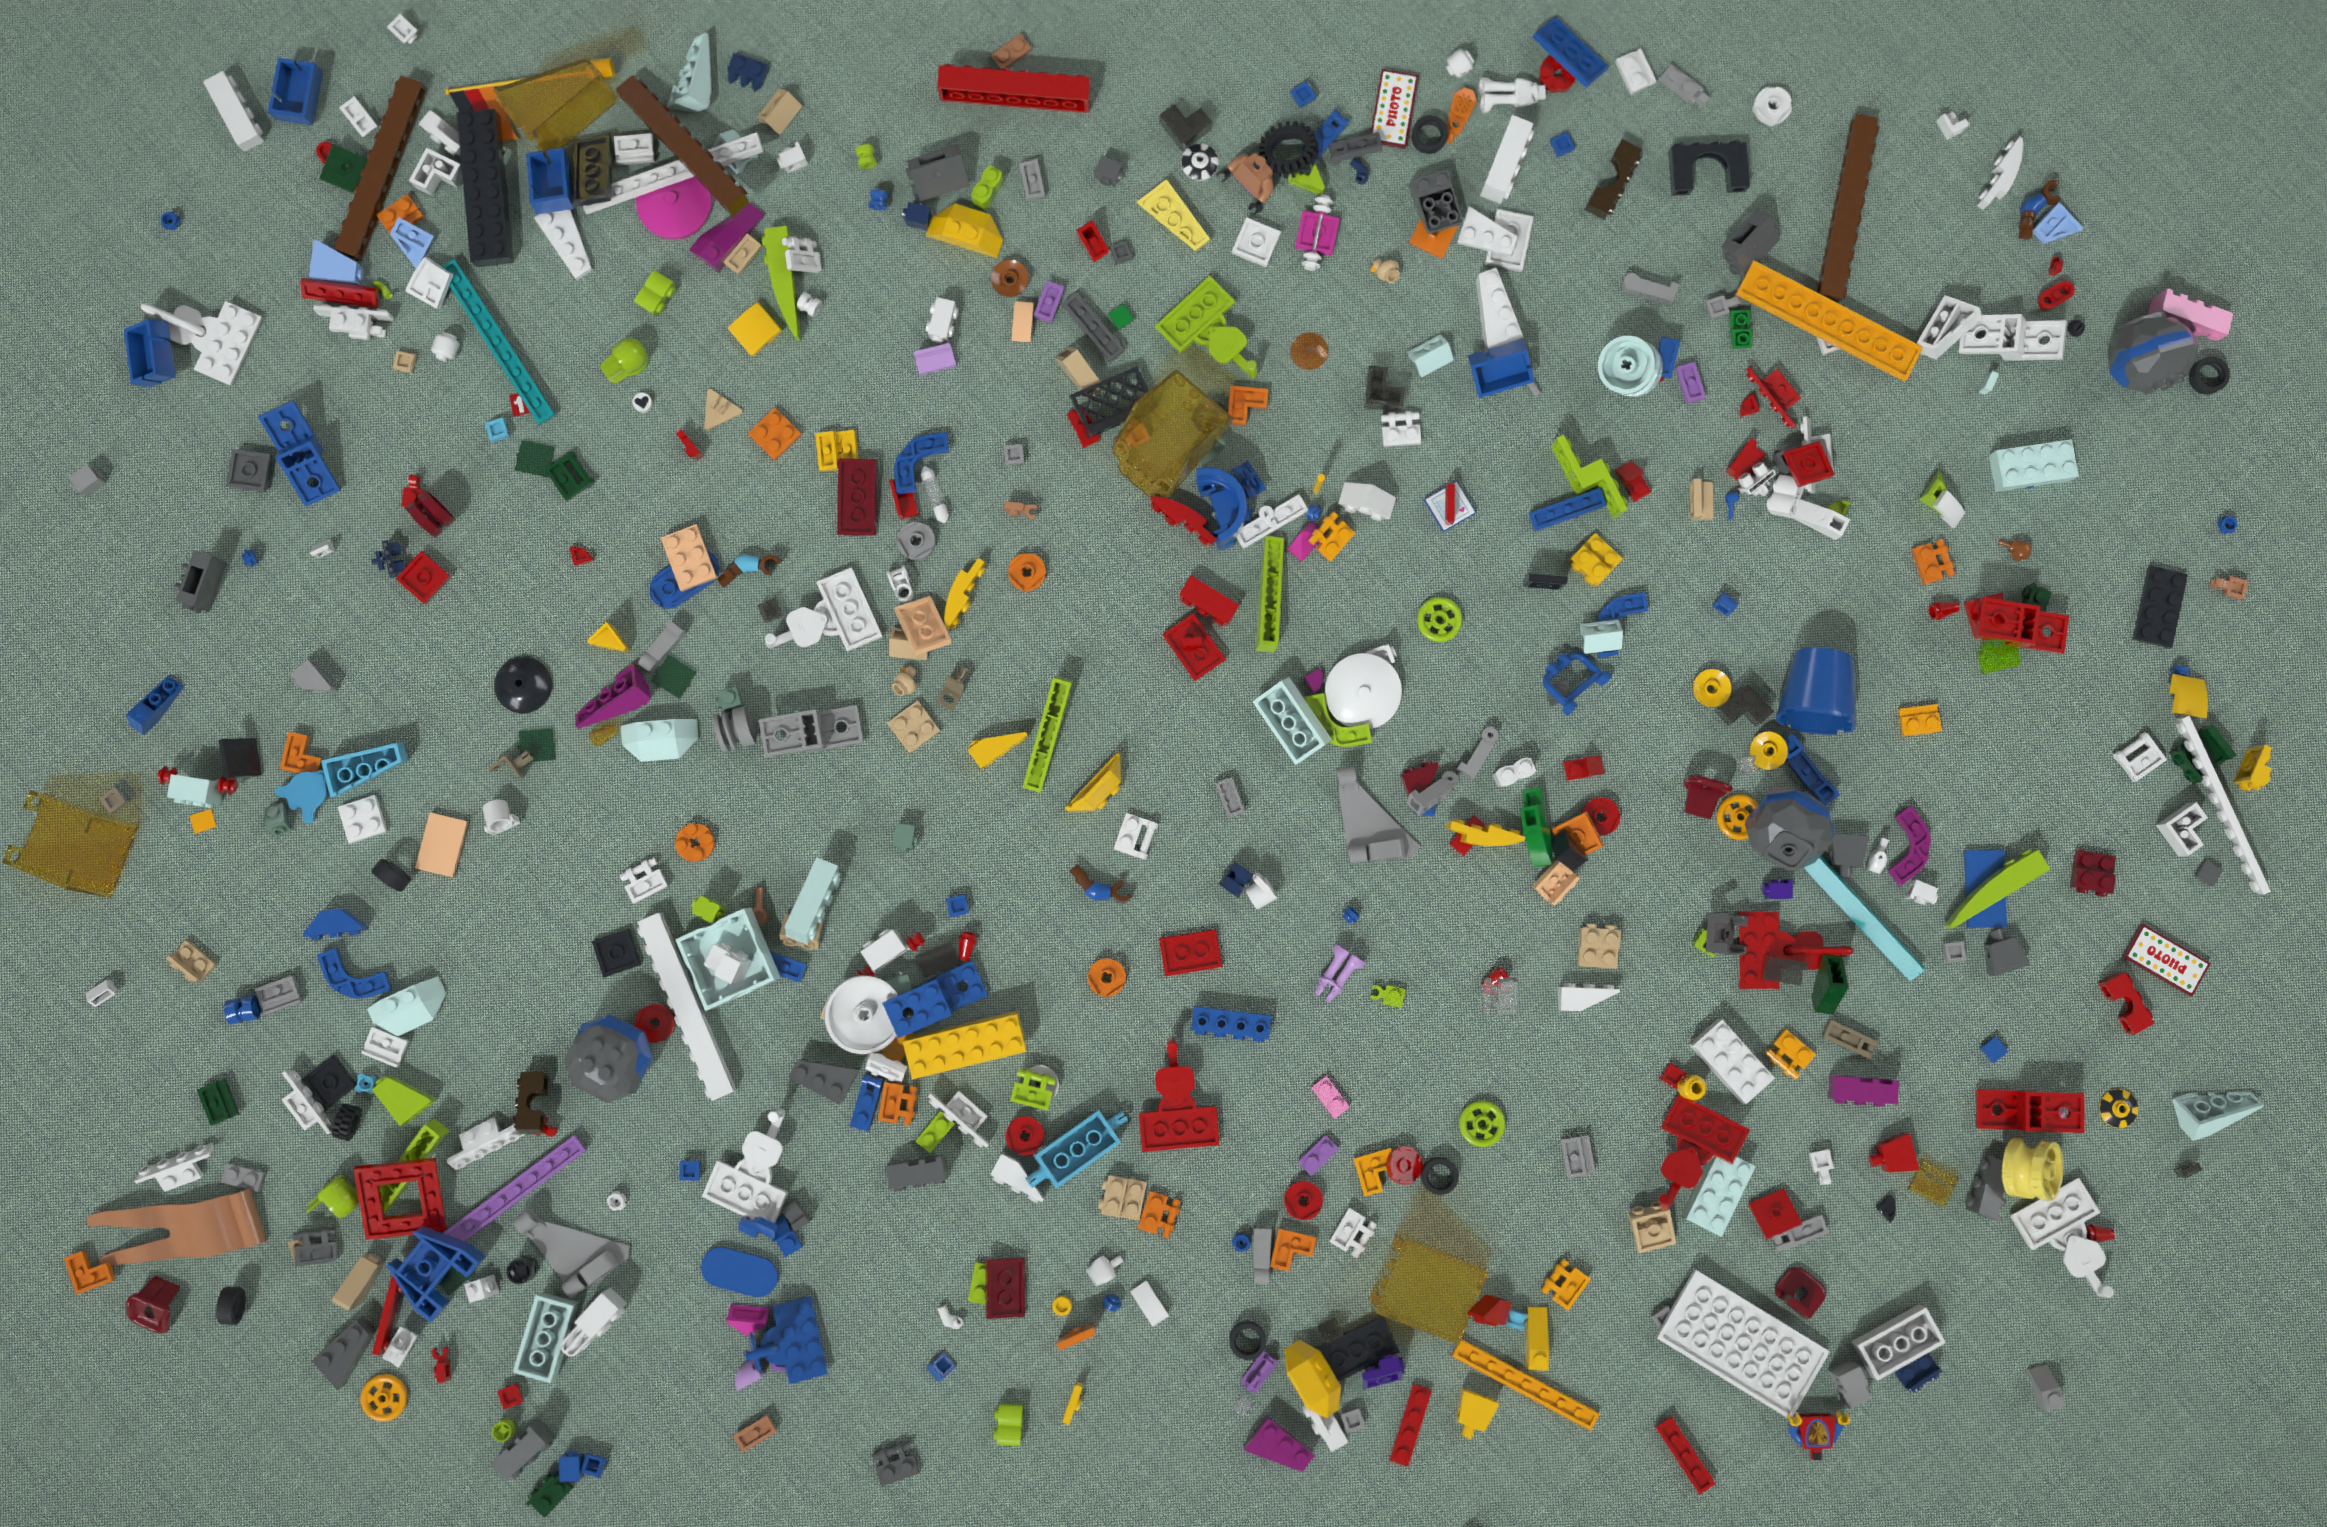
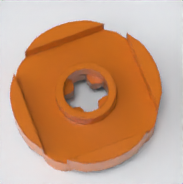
[1008,554,1046,592]
[675,823,715,862]
[1088,958,1126,997]

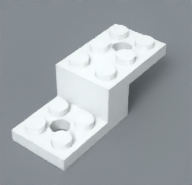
[1959,314,2067,360]

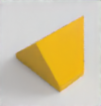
[587,622,630,653]

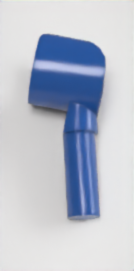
[1725,492,1739,519]

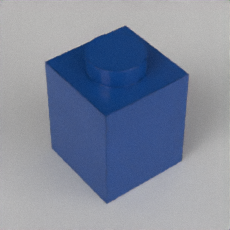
[559,1450,584,1482]

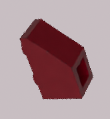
[1400,760,1439,797]

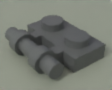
[293,1227,337,1267]
[872,1441,920,1486]

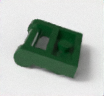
[544,451,595,501]

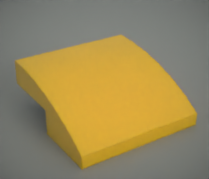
[728,302,783,356]
[815,430,859,471]
[2169,674,2208,718]

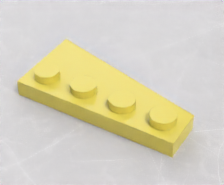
[1137,179,1211,252]

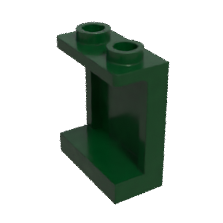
[2169,724,2237,784]

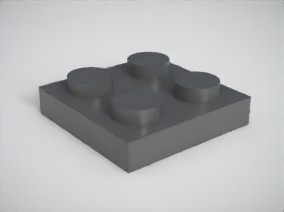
[226,449,272,493]

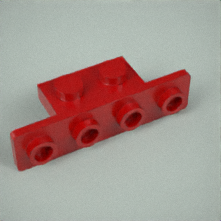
[1746,366,1802,428]

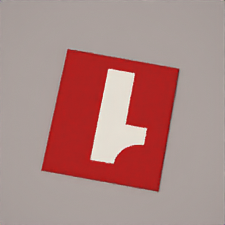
[509,393,531,417]

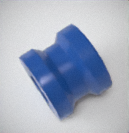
[868,190,889,211]

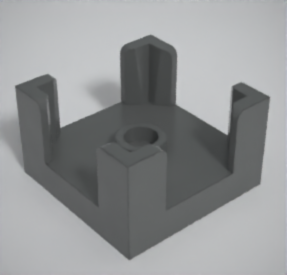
[1706,913,1748,956]

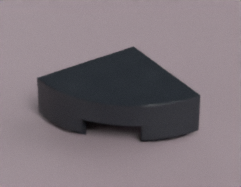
[1875,1194,1896,1223]

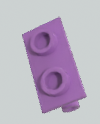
[1240,1351,1279,1394]

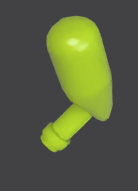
[373,280,393,299]

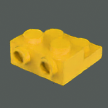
[1568,533,1623,587]
[2233,745,2272,792]

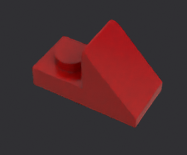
[1076,220,1110,262]
[1067,409,1100,449]
[1615,461,1651,503]
[1563,756,1604,781]

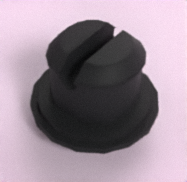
[2067,320,2085,337]

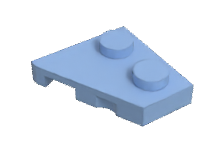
[2033,202,2083,244]
[390,217,434,268]

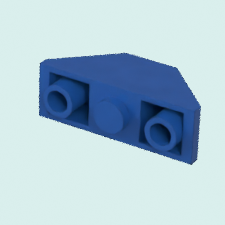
[303,909,368,940]

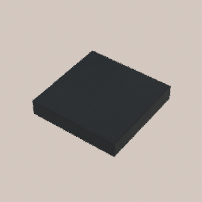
[1523,573,1568,590]
[218,738,262,778]
[592,929,641,978]
[302,1055,357,1110]

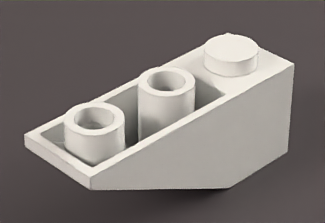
[1793,499,1850,540]
[1558,983,1620,1011]
[991,1152,1044,1203]

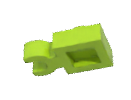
[1370,985,1406,1008]

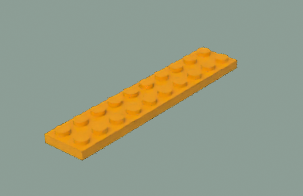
[1735,260,1923,382]

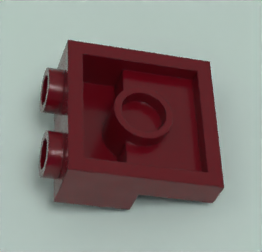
[2069,849,2116,897]

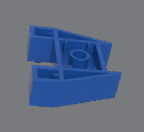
[387,1226,486,1323]

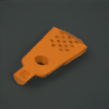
[1446,87,1477,144]

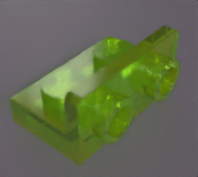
[1976,641,2021,675]

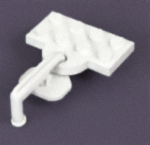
[140,301,263,386]
[765,567,882,652]
[702,1109,788,1223]
[2009,1178,2114,1298]

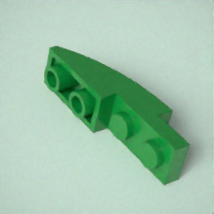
[1520,787,1553,868]

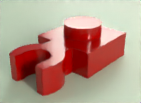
[675,428,703,461]

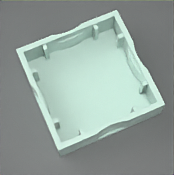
[675,908,781,1011]

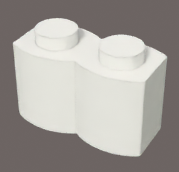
[1767,474,1805,518]
[1492,758,1536,788]

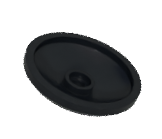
[494,656,552,714]

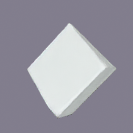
[310,538,335,558]

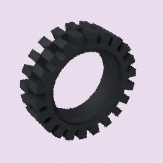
[1258,121,1319,179]

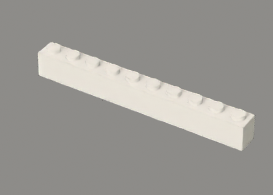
[637,913,737,1101]

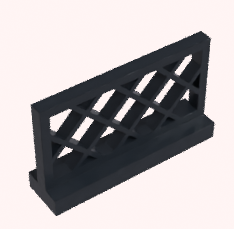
[1069,366,1158,439]

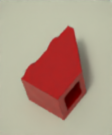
[1467,1294,1512,1327]

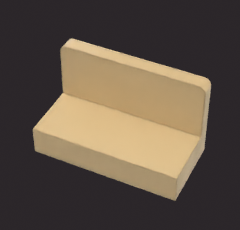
[757,88,802,135]
[1689,479,1714,520]
[889,627,928,661]

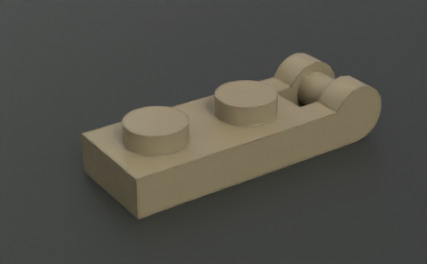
[1821,1019,1879,1060]

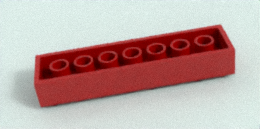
[937,64,1091,113]

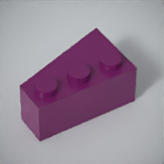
[1828,1075,1899,1107]
[1243,1415,1315,1472]

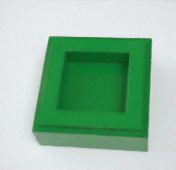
[1108,304,1134,331]

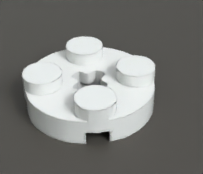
[1752,87,1792,126]

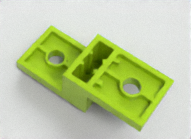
[1551,434,1628,519]

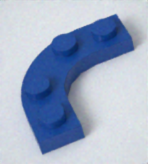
[894,432,949,495]
[1596,592,1649,659]
[317,948,393,999]

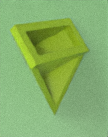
[1918,470,1948,515]

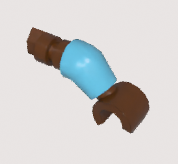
[717,554,782,588]

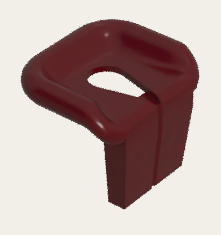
[1684,774,1733,820]
[1775,1267,1826,1320]
[126,1276,180,1334]

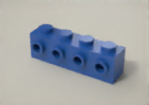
[1191,1006,1271,1042]

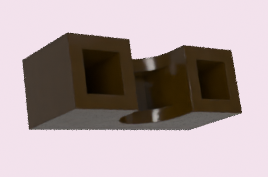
[513,1072,549,1134]

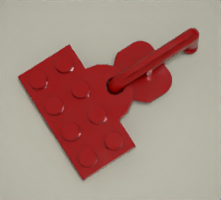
[1738,911,1854,989]
[1139,1037,1220,1152]
[1658,1094,1751,1212]

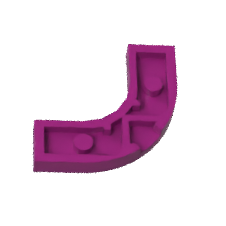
[1887,805,1931,886]

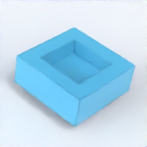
[485,417,510,442]

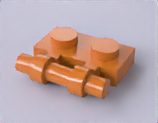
[1911,539,1956,585]
[878,1082,918,1126]
[1138,1190,1181,1238]

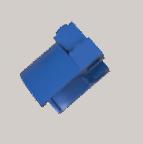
[1195,467,1252,551]

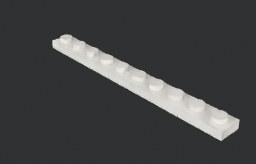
[583,132,763,214]
[2176,716,2271,895]

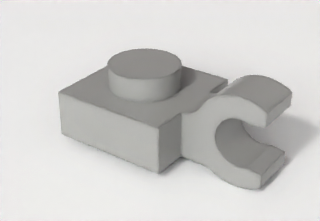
[1705,295,1741,320]

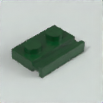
[197,1078,240,1126]

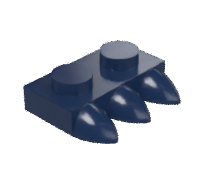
[727,53,770,92]

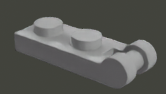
[1772,1214,1829,1252]

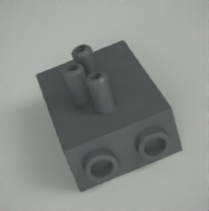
[905,145,970,202]
[1721,209,1780,277]
[174,550,227,614]

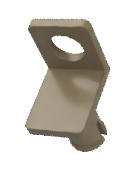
[936,666,970,711]
[487,749,534,779]

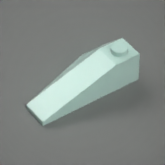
[667,32,711,113]
[2173,1091,2264,1141]

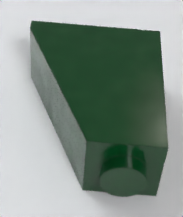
[1812,954,1849,1014]

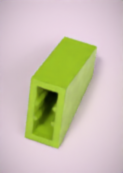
[372,1076,437,1126]

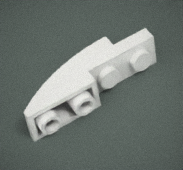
[1977,137,2023,210]

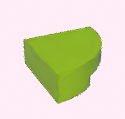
[1827,500,1851,516]

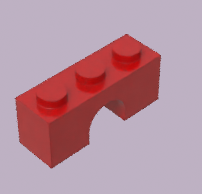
[2098,972,2155,1035]

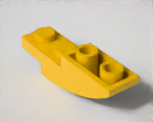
[944,558,986,632]
[1445,818,1525,846]

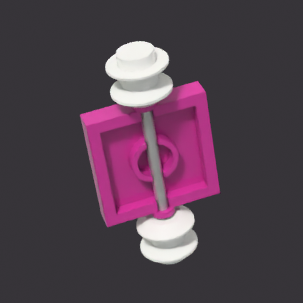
[1295,195,1340,271]

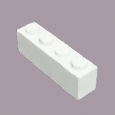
[203,71,264,152]

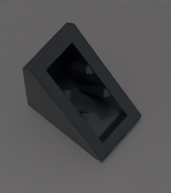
[1551,829,1589,871]

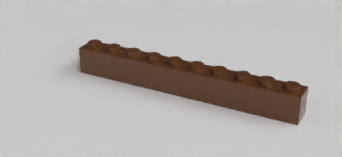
[334,75,427,262]
[615,75,750,217]
[1817,114,1879,303]

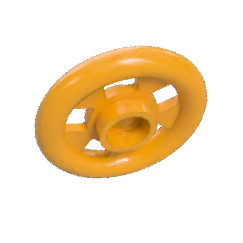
[1717,794,1758,840]
[360,1374,408,1422]

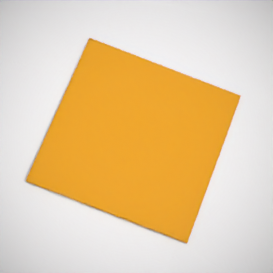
[189,809,217,834]

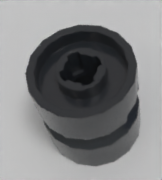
[506,1255,539,1284]

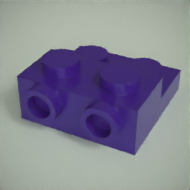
[1362,1355,1405,1389]

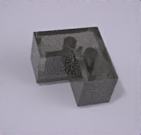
[1160,104,1212,152]
[1363,366,1405,412]
[1715,683,1774,726]

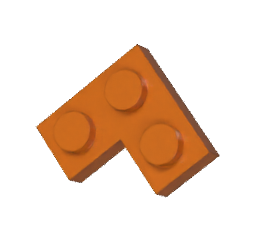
[1227,386,1268,426]
[279,732,324,773]
[1270,1228,1317,1272]
[64,1250,116,1295]

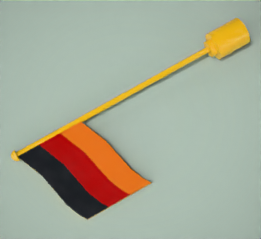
[445,57,615,141]

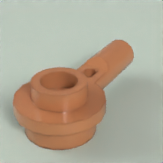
[753,888,769,926]

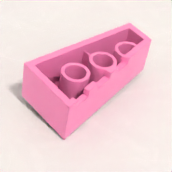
[2148,288,2233,341]

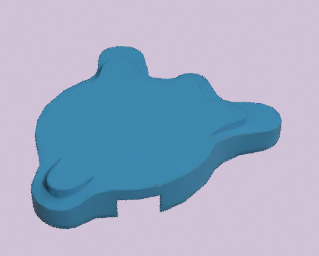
[275,770,328,824]

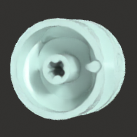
[1598,336,1663,397]

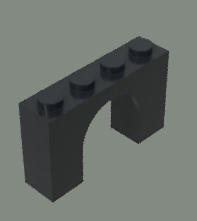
[1668,140,1750,196]

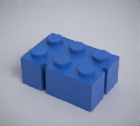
[268,58,323,125]
[526,148,574,215]
[124,319,176,387]
[1467,339,1534,398]

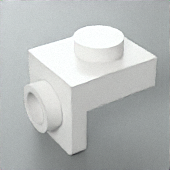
[387,14,418,44]
[1366,644,1397,663]
[464,1274,499,1303]

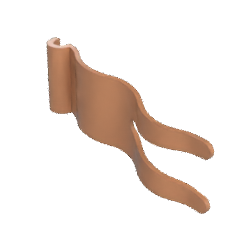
[87,1188,267,1266]

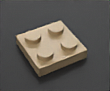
[887,700,941,754]

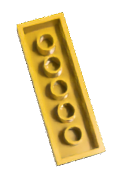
[903,1010,1027,1079]

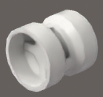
[796,292,822,317]

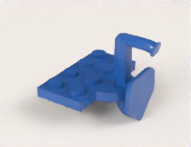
[745,1296,828,1384]

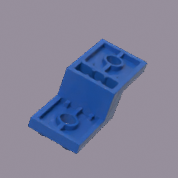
[258,399,341,507]
[882,960,988,1038]

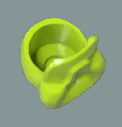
[600,337,649,383]
[305,1175,359,1219]

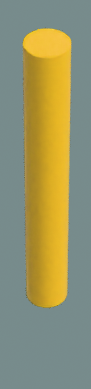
[1313,474,1325,494]

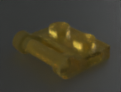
[1907,1158,1959,1208]

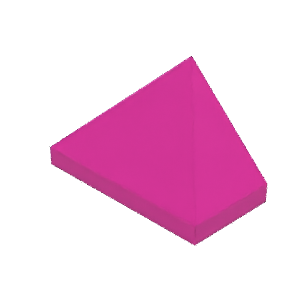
[1287,522,1327,562]
[726,1304,769,1336]

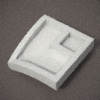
[405,257,454,309]

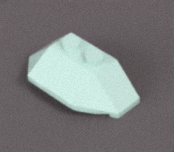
[621,719,699,762]
[367,976,447,1036]

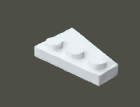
[1458,206,1518,257]

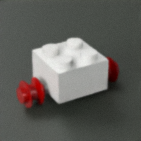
[856,929,926,977]

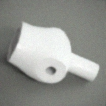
[1866,838,1889,874]
[1086,1255,1123,1287]

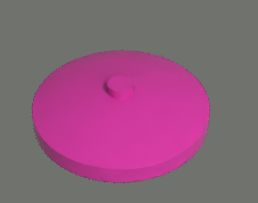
[636,177,712,240]

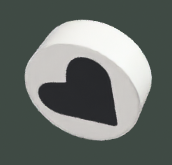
[632,393,653,413]

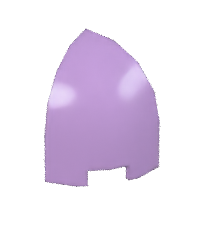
[735,1360,764,1390]

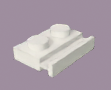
[1615,48,1657,95]
[614,133,655,165]
[361,1027,410,1068]

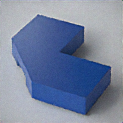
[739,1217,778,1239]

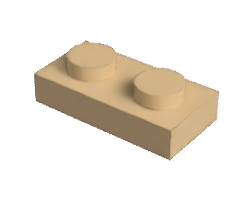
[723,234,763,275]

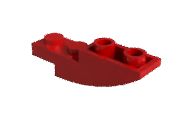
[1150,496,1216,547]

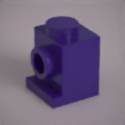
[1762,879,1793,899]

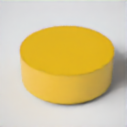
[1052,1295,1072,1316]

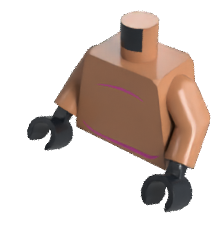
[1216,153,1274,214]

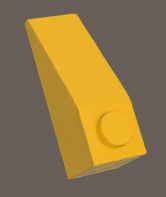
[968,732,1029,770]
[1525,1306,1549,1370]

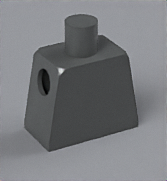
[1828,833,1869,878]
[1984,928,2030,976]

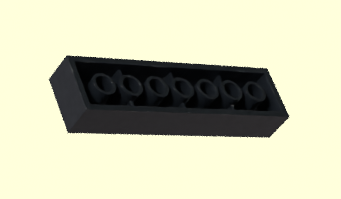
[457,109,514,267]

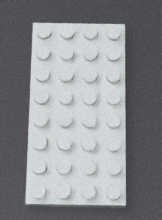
[1655,1269,1830,1417]

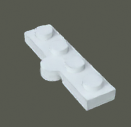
[1236,494,1308,550]

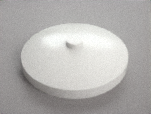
[1325,653,1402,729]
[824,975,898,1054]

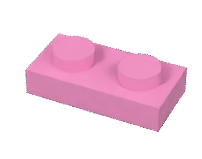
[1311,1076,1350,1119]

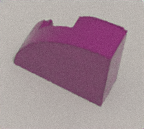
[1304,668,1323,694]

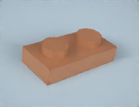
[991,34,1032,69]
[733,1414,778,1453]

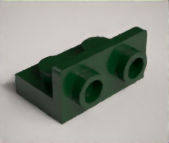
[2021,583,2052,612]
[525,1471,574,1518]

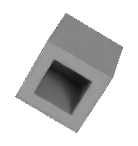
[68,464,106,496]

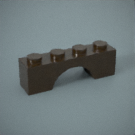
[1584,139,1642,220]

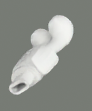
[1479,77,1546,113]

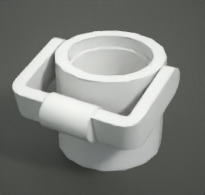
[482,800,520,835]
[1245,873,1278,910]

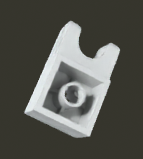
[561,1288,628,1356]

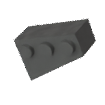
[788,1059,860,1105]
[885,1153,949,1192]
[1965,1155,2006,1222]
[311,1317,376,1390]
[491,1419,555,1481]

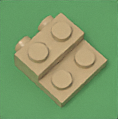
[1577,924,1621,969]
[1098,1174,1147,1221]
[1628,1201,1676,1253]

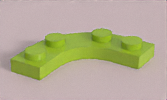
[1305,693,1372,747]

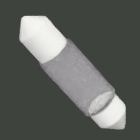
[921,466,949,523]

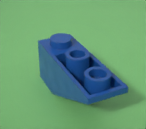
[126,676,184,735]

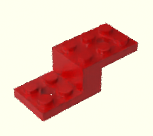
[1975,597,2069,654]
[1976,1089,2085,1133]

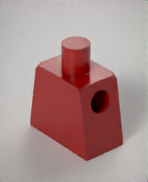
[1868,1132,1920,1173]

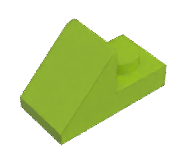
[1288,164,1325,195]

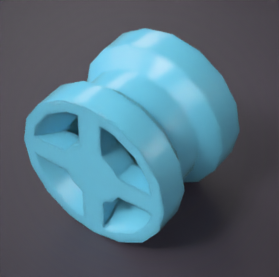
[1505,1309,1528,1330]

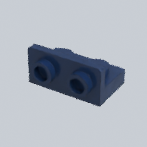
[1894,1352,1942,1392]

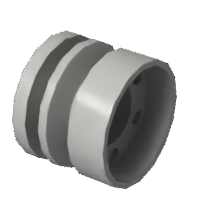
[712,705,757,753]

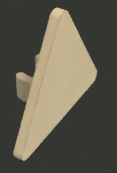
[704,389,743,430]

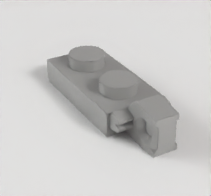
[1659,64,1709,107]

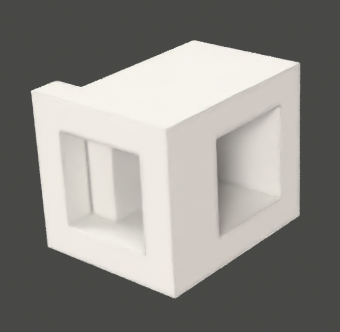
[777,142,808,173]
[1904,880,1938,905]

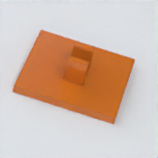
[1409,218,1459,259]

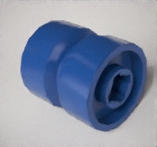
[224,995,261,1025]

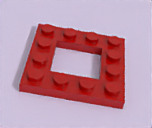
[354,1157,447,1240]

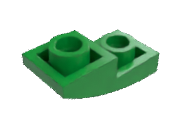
[1729,310,1752,349]

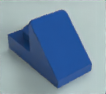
[772,1214,803,1257]

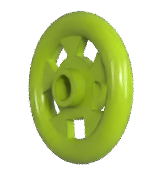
[1417,597,1463,642]
[1459,1100,1506,1147]

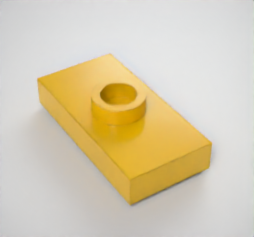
[1062,1382,1083,1425]

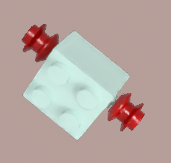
[157,766,238,808]

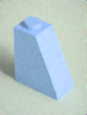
[309,240,364,286]

